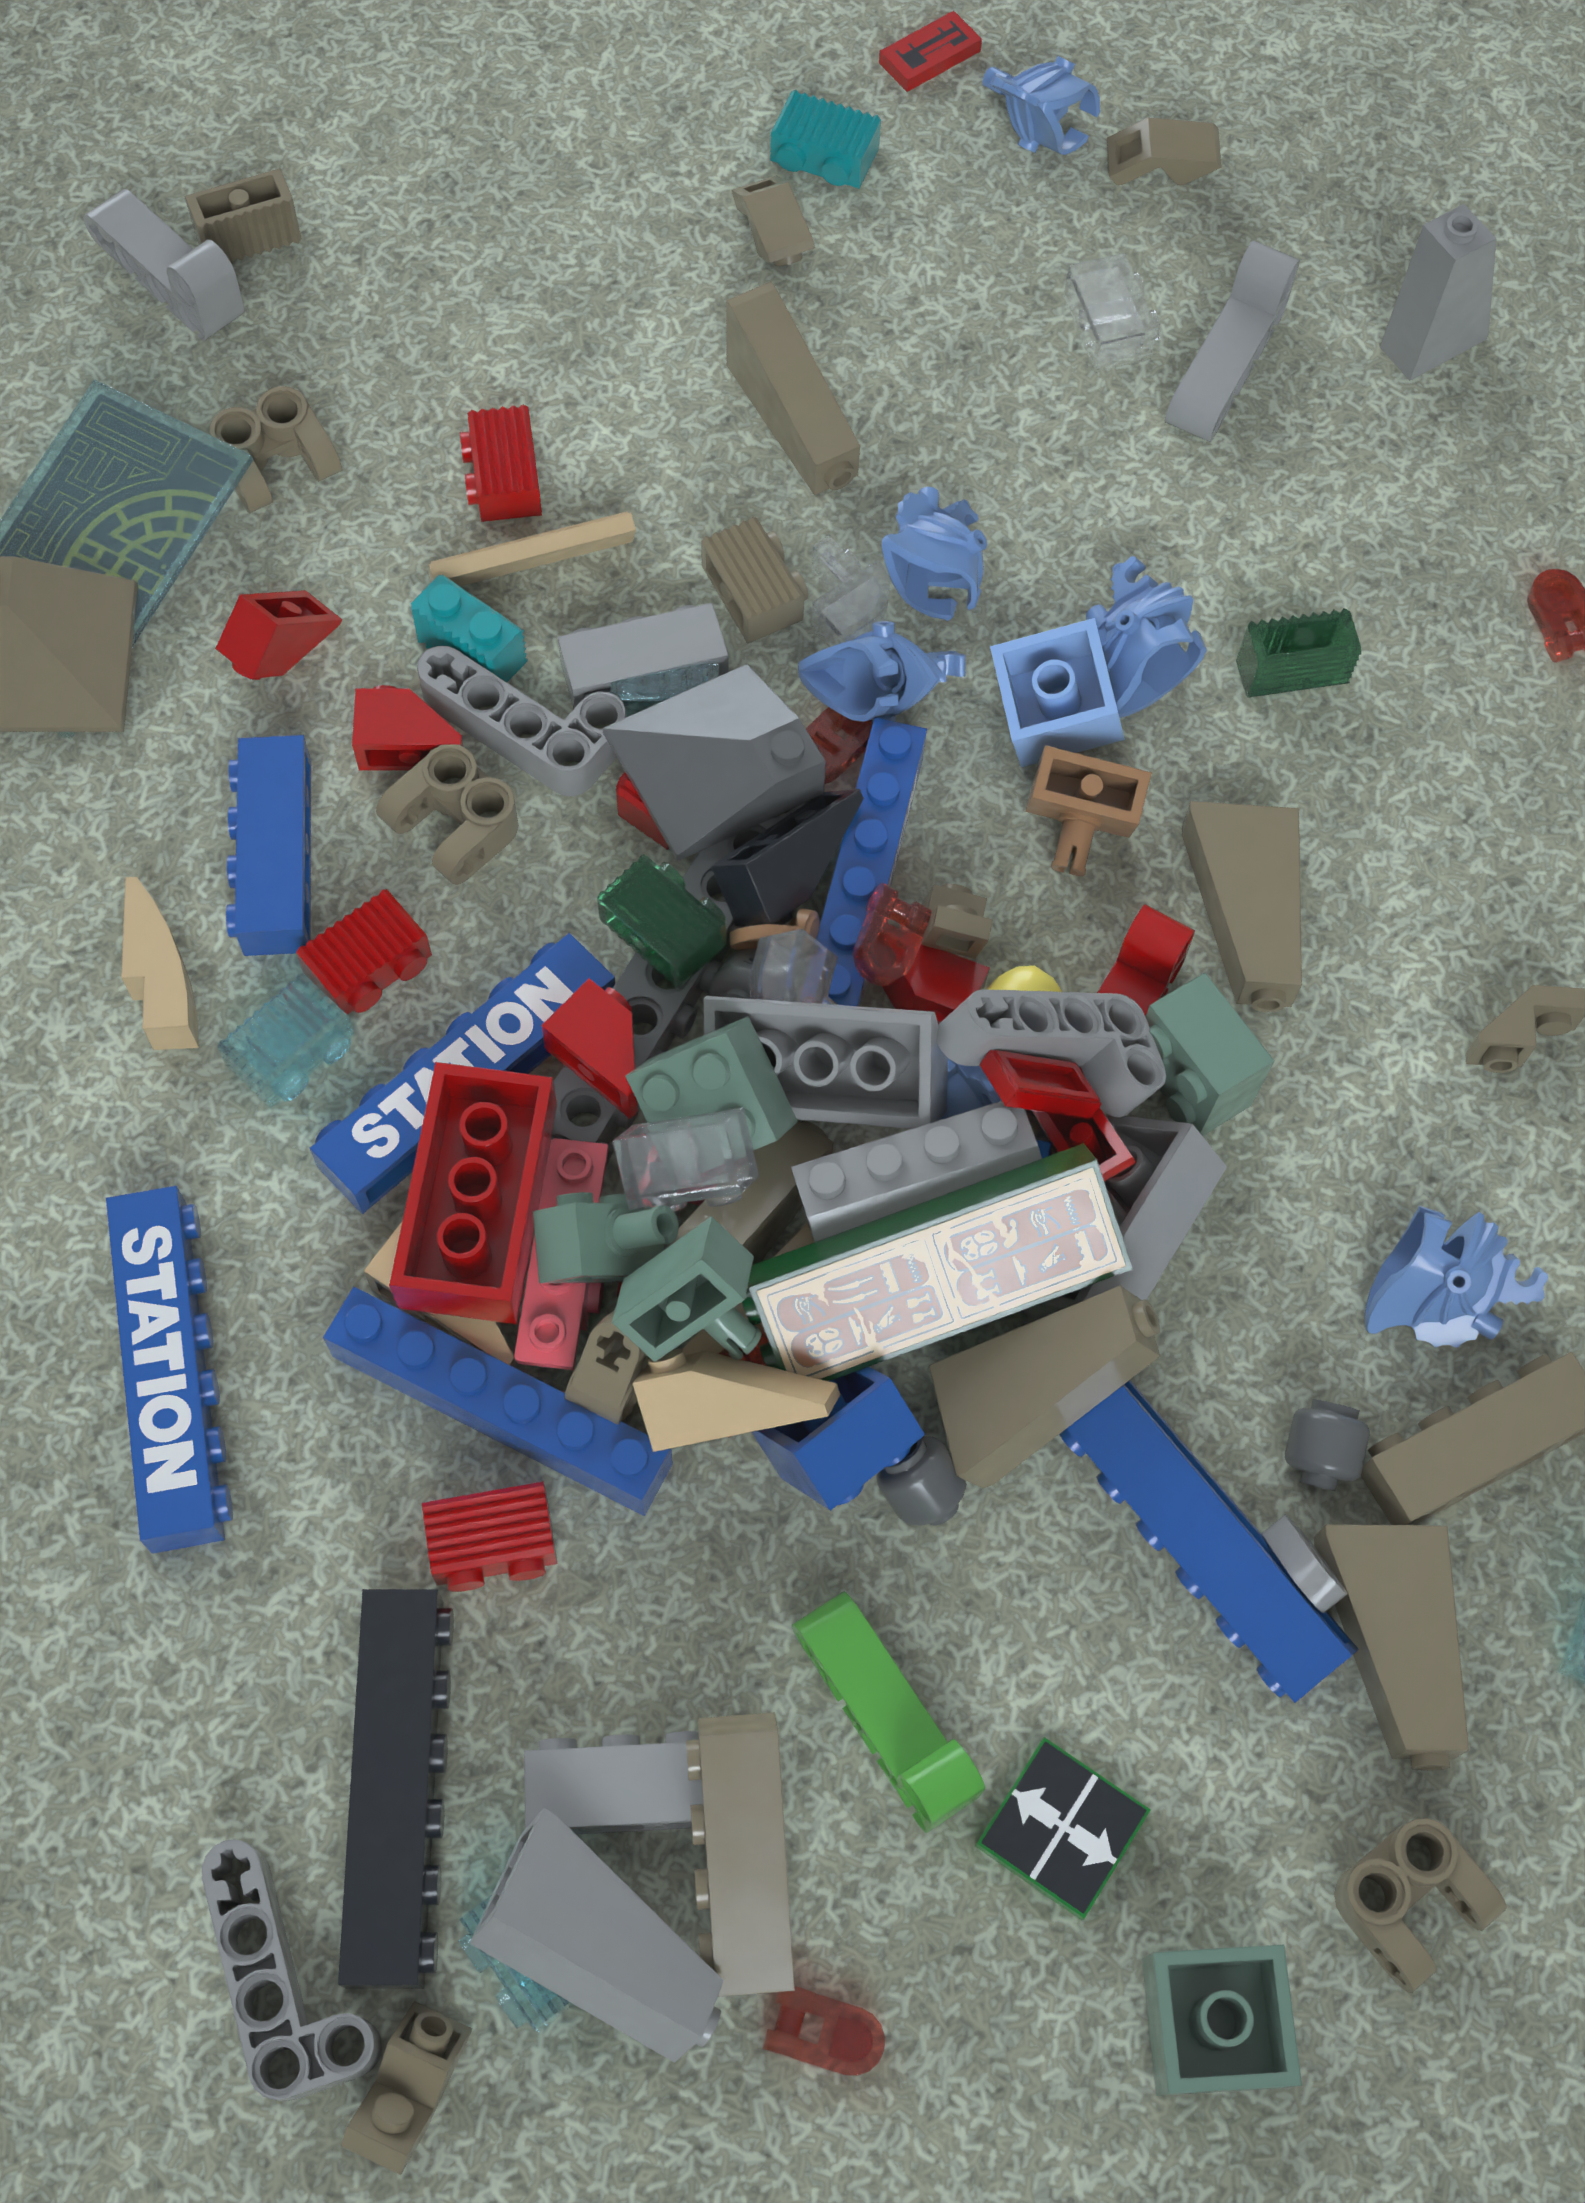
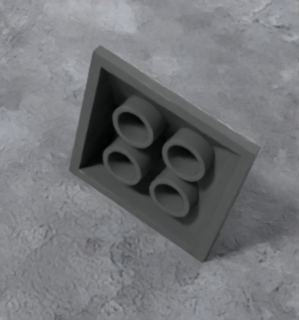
[603,664,825,861]

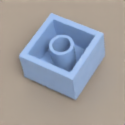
[990,618,1125,767]

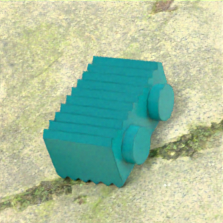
[770,89,881,189]
[411,575,528,683]

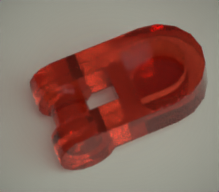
[1527,569,1585,663]
[806,707,873,784]
[853,883,932,986]
[762,1986,885,2077]

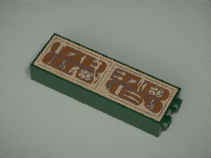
[742,1143,1133,1382]

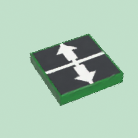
[975,1737,1151,1921]

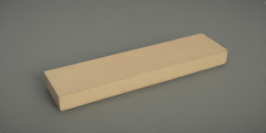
[429,511,636,586]

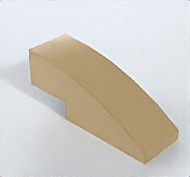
[121,877,199,1050]

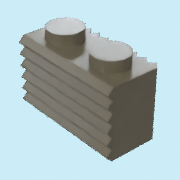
[184,168,302,263]
[701,517,808,644]

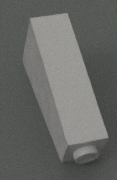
[1380,204,1497,381]
[470,1808,724,2063]

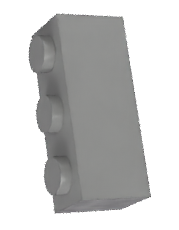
[558,603,729,710]
[524,1731,703,1835]

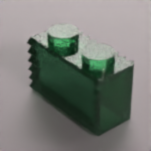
[1236,608,1362,698]
[597,854,727,989]

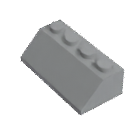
[703,996,948,1129]
[791,1101,1042,1242]
[1021,1115,1227,1320]

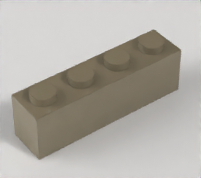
[1361,1352,1585,1525]
[686,1712,795,1997]

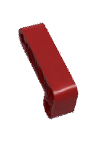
[1079,904,1195,1075]

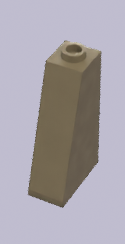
[726,281,860,495]
[1182,801,1302,1012]
[667,1121,834,1265]
[929,1285,1160,1489]
[1313,1524,1469,1771]

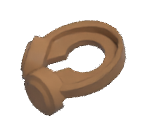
[730,909,820,954]

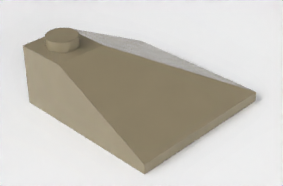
[0,556,138,732]

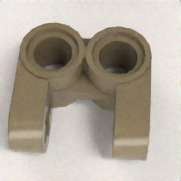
[209,386,342,514]
[376,745,519,885]
[565,1311,650,1425]
[1334,1818,1507,1993]

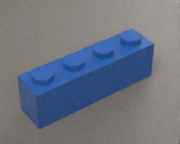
[226,735,311,956]

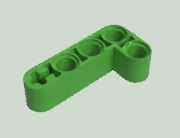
[791,1591,985,1833]

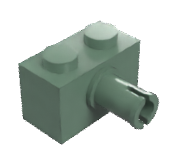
[533,1192,679,1283]
[612,1216,762,1362]

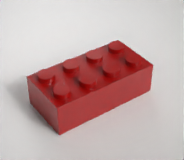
[389,1062,557,1324]

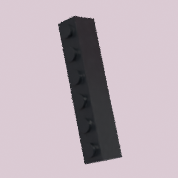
[338,1589,454,1989]

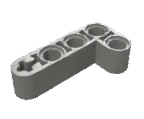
[83,189,245,341]
[1164,240,1300,442]
[417,646,626,796]
[937,989,1166,1118]
[202,1839,382,2102]

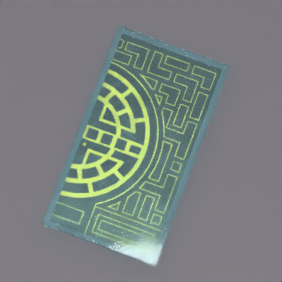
[0,379,253,740]

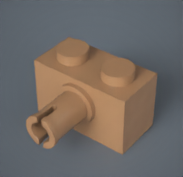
[1025,745,1152,876]

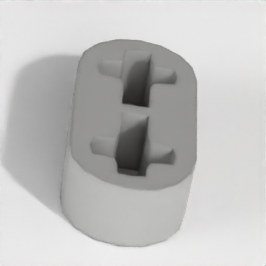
[1262,1514,1348,1613]

